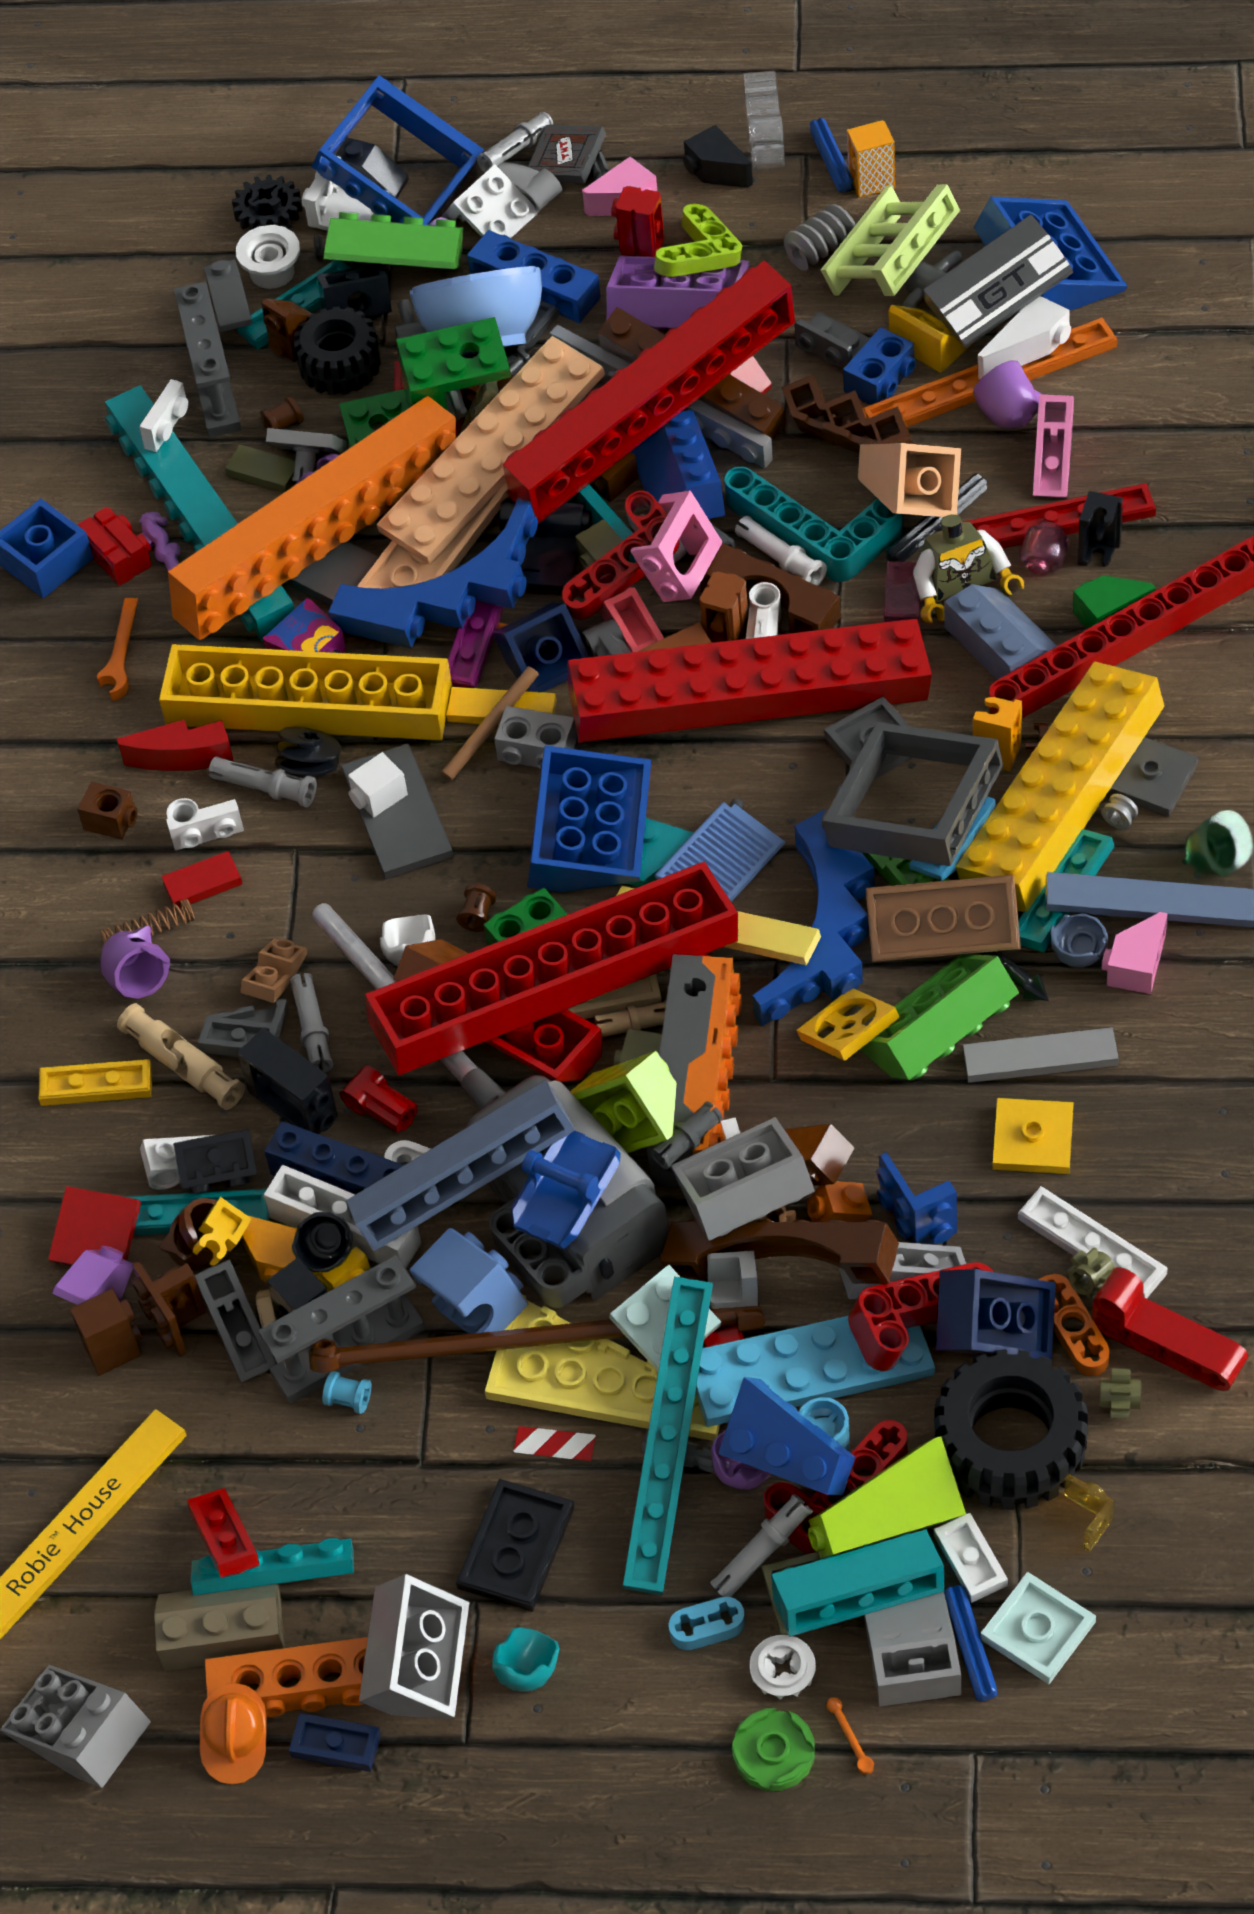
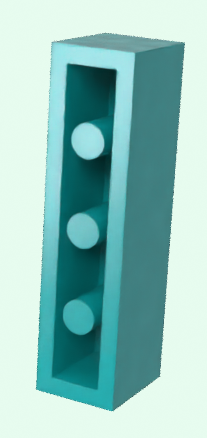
[771,1529,944,1637]

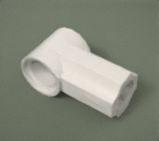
[746,582,781,639]

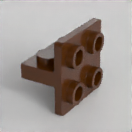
[131,1261,206,1356]

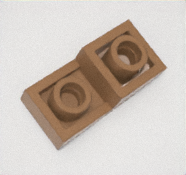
[240,938,307,1003]

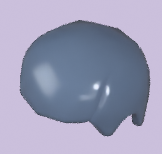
[1050,913,1108,968]

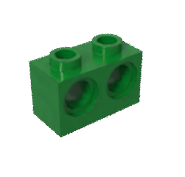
[484,888,568,946]

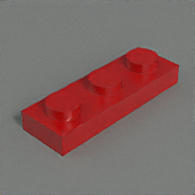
[187,1488,260,1578]

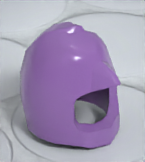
[973,360,1042,429]
[100,925,170,999]

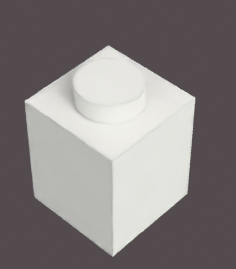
[348,752,408,818]

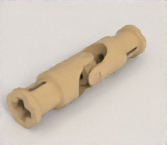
[117,1003,245,1110]

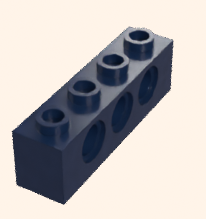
[264,1121,404,1195]

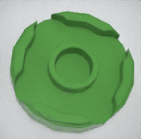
[732,1708,815,1791]

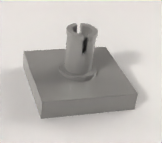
[266,428,349,482]

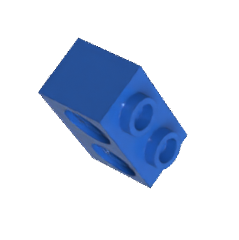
[843,327,916,405]

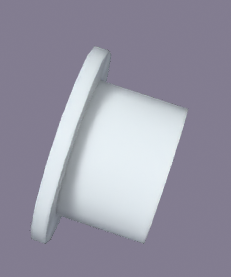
[236,225,300,289]

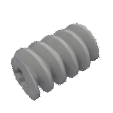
[784,204,856,271]

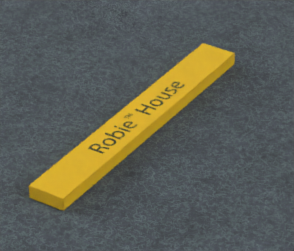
[0,1409,187,1639]

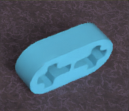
[668,1597,745,1650]

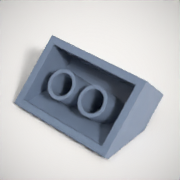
[944,584,1057,680]

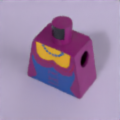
[262,597,346,653]

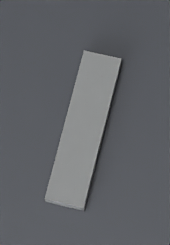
[963,1027,1119,1083]

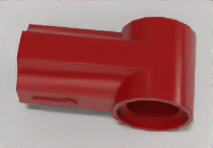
[339,1065,418,1133]

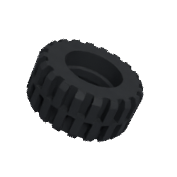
[934,1349,1088,1510]

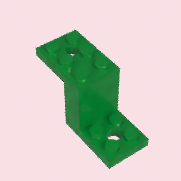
[339,317,511,448]

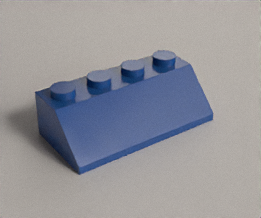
[631,410,725,519]

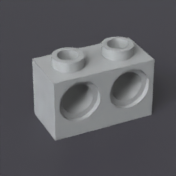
[494,706,577,769]

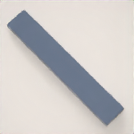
[1045,872,1254,928]

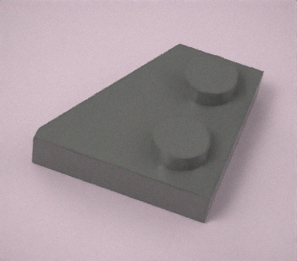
[198,999,288,1057]

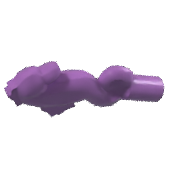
[139,512,181,571]

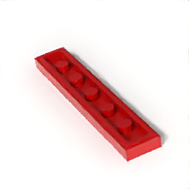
[962,483,1156,549]

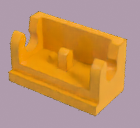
[973,697,1022,772]

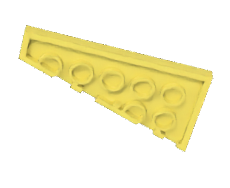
[485,1294,720,1441]

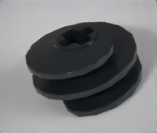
[275,727,341,776]

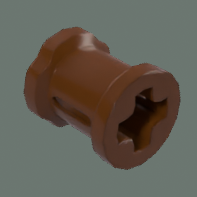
[260,395,304,429]
[456,883,497,932]

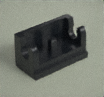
[1078,491,1123,567]

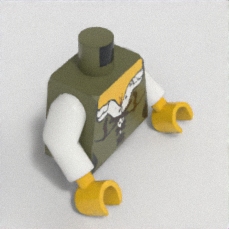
[913,514,1024,624]

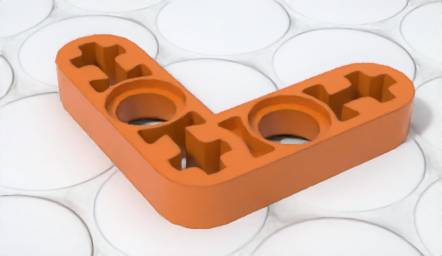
[1038,1274,1110,1376]

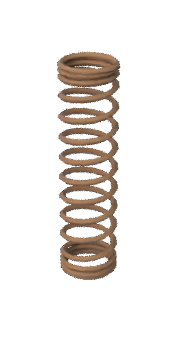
[100,898,195,943]

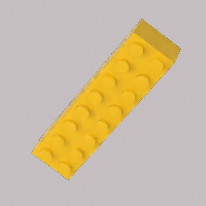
[159,644,452,741]
[955,661,1164,912]

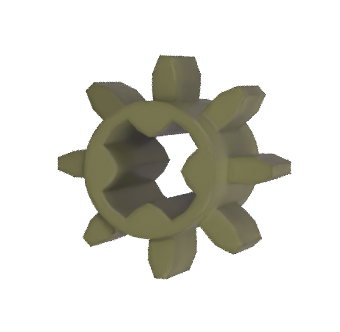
[1066,1248,1115,1299]
[1100,1368,1141,1419]

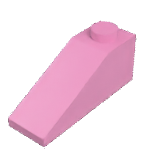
[1033,394,1074,498]

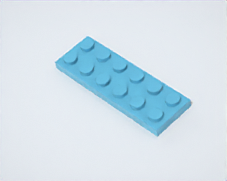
[695,1303,935,1427]

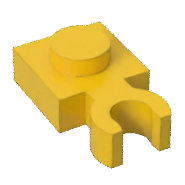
[193,1197,252,1266]

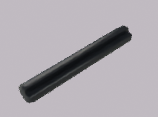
[886,473,988,566]

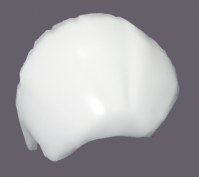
[380,914,435,966]

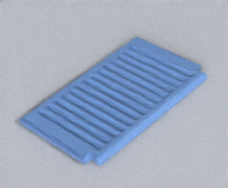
[655,802,786,903]

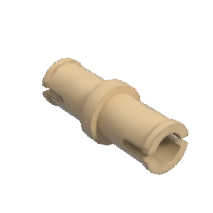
[594,1001,666,1038]

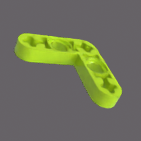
[654,204,742,277]

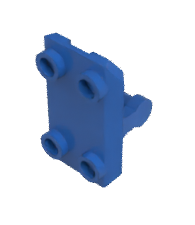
[511,1130,621,1249]

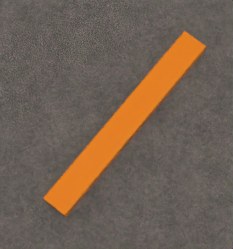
[864,317,1118,427]

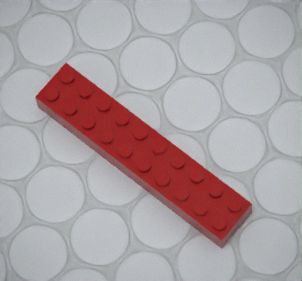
[502,260,795,524]
[567,619,932,742]
[365,861,738,1076]

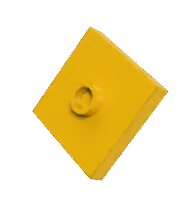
[993,1098,1074,1174]

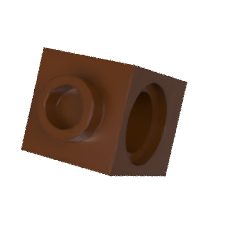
[77,781,138,840]

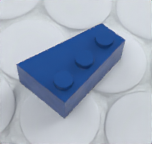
[718,1377,855,1496]

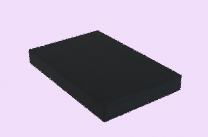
[456,1479,575,1612]

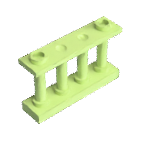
[821,184,960,296]

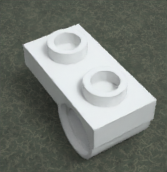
[166,798,244,851]
[140,1135,212,1190]

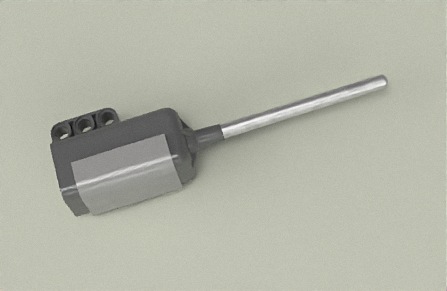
[312,903,669,1308]

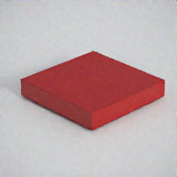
[48,1186,141,1266]

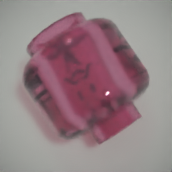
[1019,521,1069,576]

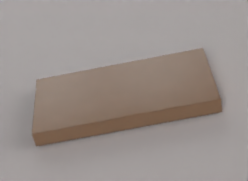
[866,875,1021,962]

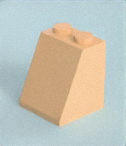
[858,443,961,517]

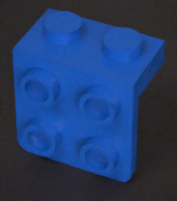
[876,1152,957,1244]

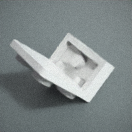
[302,156,390,231]

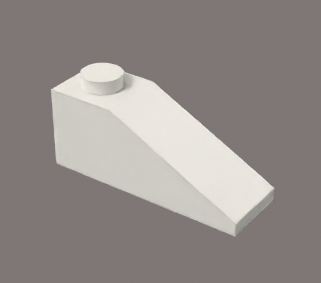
[978,296,1071,380]

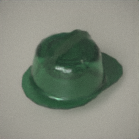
[1182,810,1253,876]

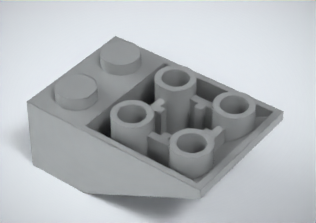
[864,1592,961,1707]
[0,1665,151,1788]

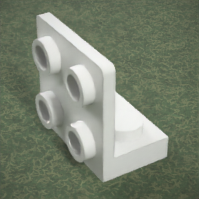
[441,165,538,238]

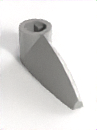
[485,162,563,212]

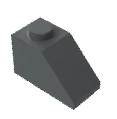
[204,259,253,332]

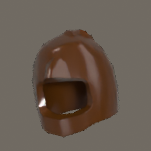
[159,1198,229,1271]

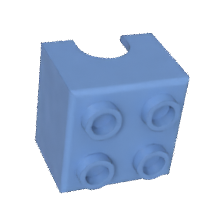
[410,1228,528,1334]

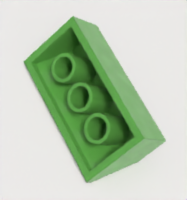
[324,212,463,269]
[860,954,1019,1081]

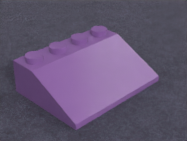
[606,256,749,331]

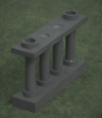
[174,281,242,438]
[258,1255,426,1405]

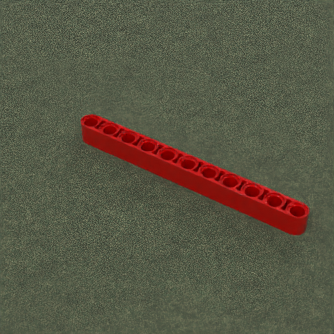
[989,535,1254,719]

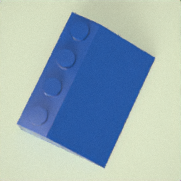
[973,196,1128,311]
[527,745,651,892]

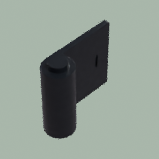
[500,497,592,591]

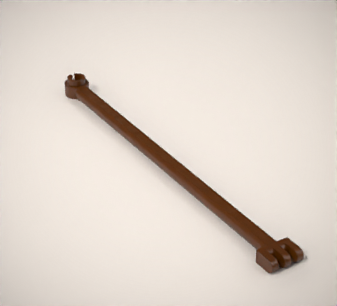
[309,1302,765,1373]

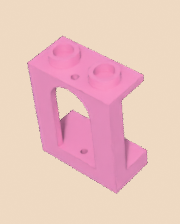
[630,491,722,603]

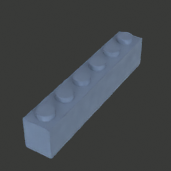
[346,1080,575,1251]

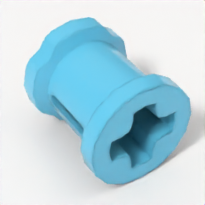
[322,1371,372,1414]

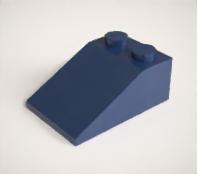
[936,1269,1056,1360]

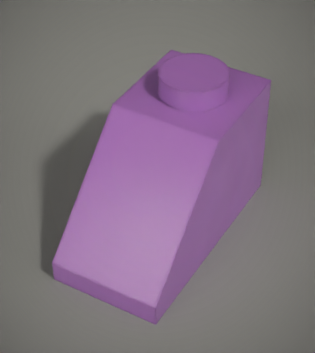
[52,1246,133,1305]

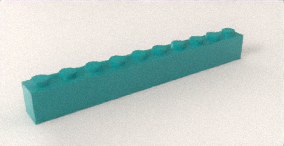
[104,385,294,642]

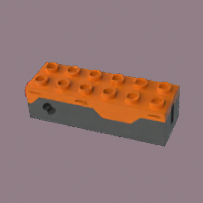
[647,954,742,1188]

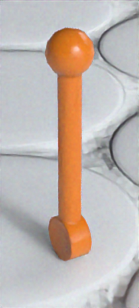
[826,1697,874,1775]

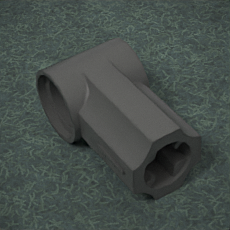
[580,618,631,657]

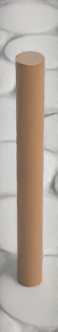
[441,666,539,781]

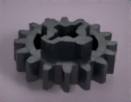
[232,174,303,230]

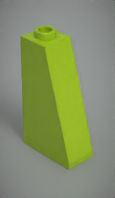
[808,1436,966,1559]

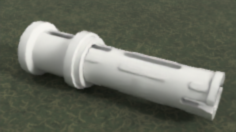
[735,516,827,586]

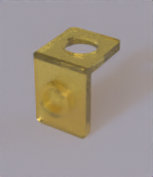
[1064,1474,1115,1552]

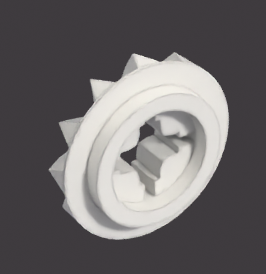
[750,1635,816,1700]

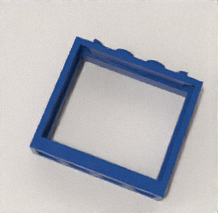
[311,75,484,225]

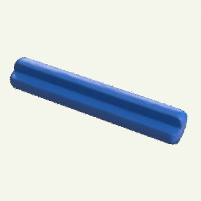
[809,118,854,193]
[944,1585,997,1702]

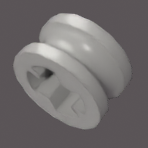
[1101,794,1138,830]

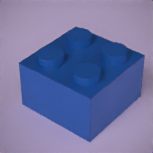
[0,498,93,599]

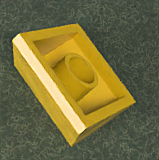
[888,305,971,373]

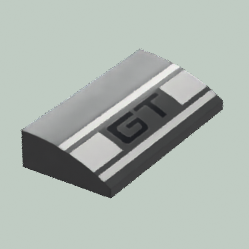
[923,215,1073,348]

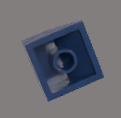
[492,602,589,692]

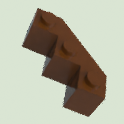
[781,374,914,453]

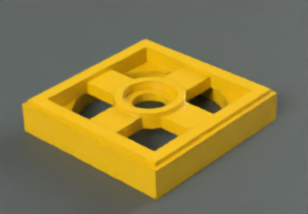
[796,988,900,1061]

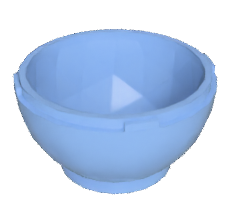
[410,266,542,356]

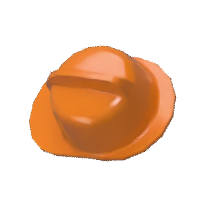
[200,1683,267,1785]

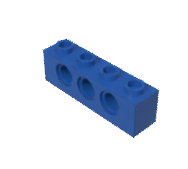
[467,230,601,323]

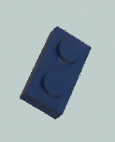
[289,1713,381,1772]

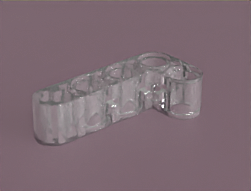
[743,71,785,171]

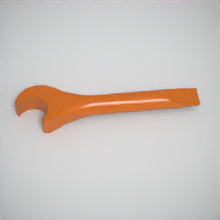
[97,598,138,701]

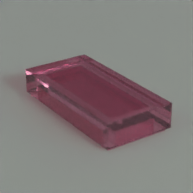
[884,562,920,624]

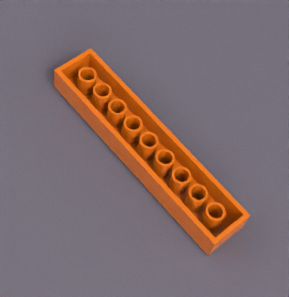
[168,396,456,641]

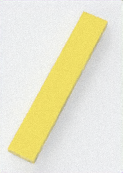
[616,886,821,965]

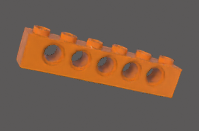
[205,1637,368,1717]

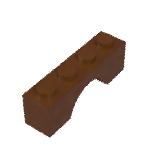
[700,543,841,634]

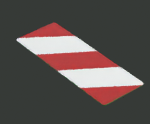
[514,1426,596,1461]

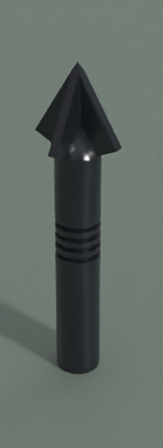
[980,951,1049,1001]

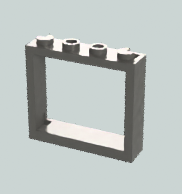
[821,722,1003,866]

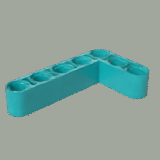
[724,467,903,582]

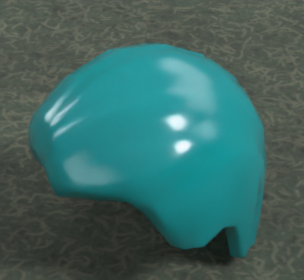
[492,1627,560,1693]

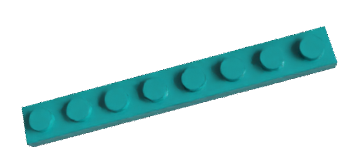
[622,1276,713,1596]

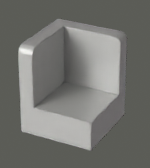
[707,1250,758,1309]

